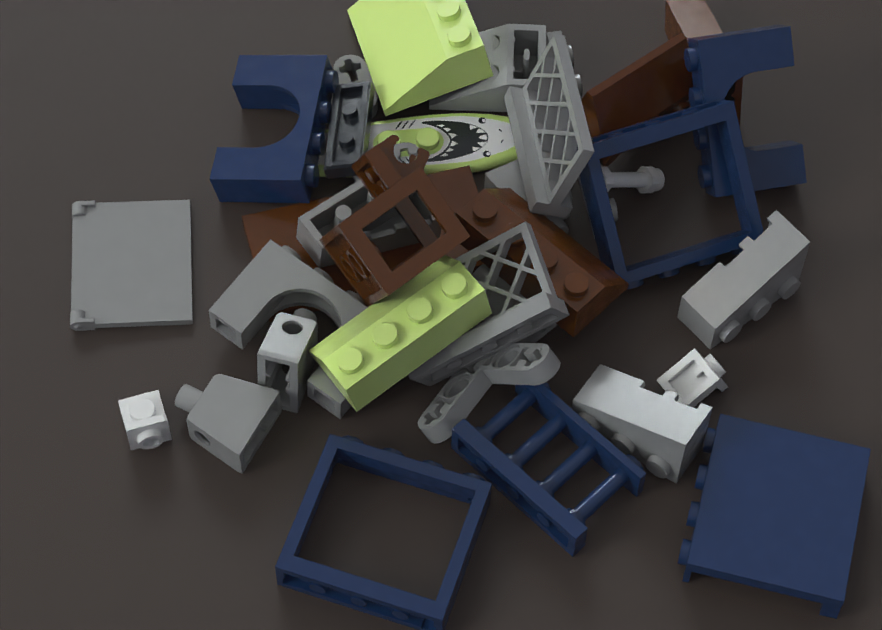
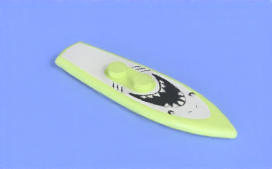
[318,113,518,177]

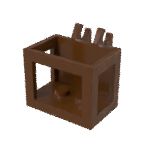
[319,135,470,307]

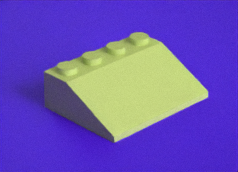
[347,0,493,116]

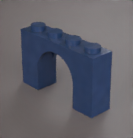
[684,24,807,197]
[210,55,339,203]

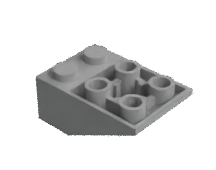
[429,24,546,112]

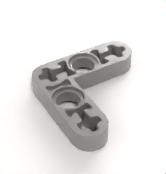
[418,343,561,444]

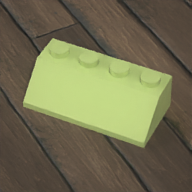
[308,255,492,412]

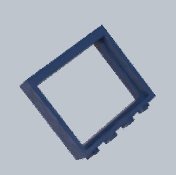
[576,99,764,289]
[275,434,492,630]

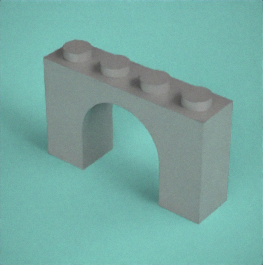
[209,239,368,419]

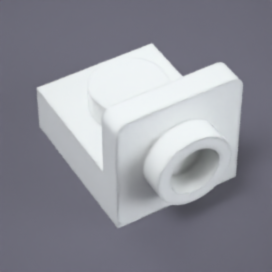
[657,348,728,407]
[118,390,172,450]

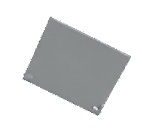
[70,200,193,331]

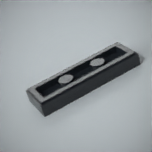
[324,81,375,179]

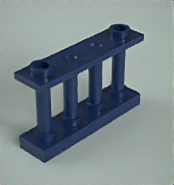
[451,382,646,557]

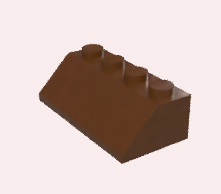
[581,32,693,167]
[456,188,629,337]

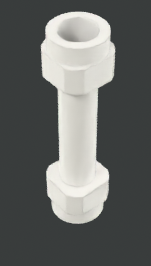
[601,166,665,193]

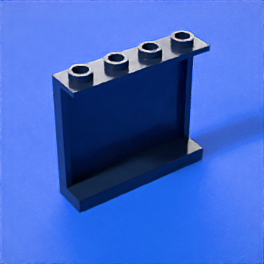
[677,414,871,619]

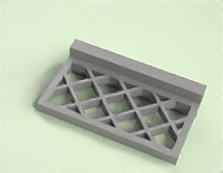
[504,34,595,218]
[408,221,569,386]

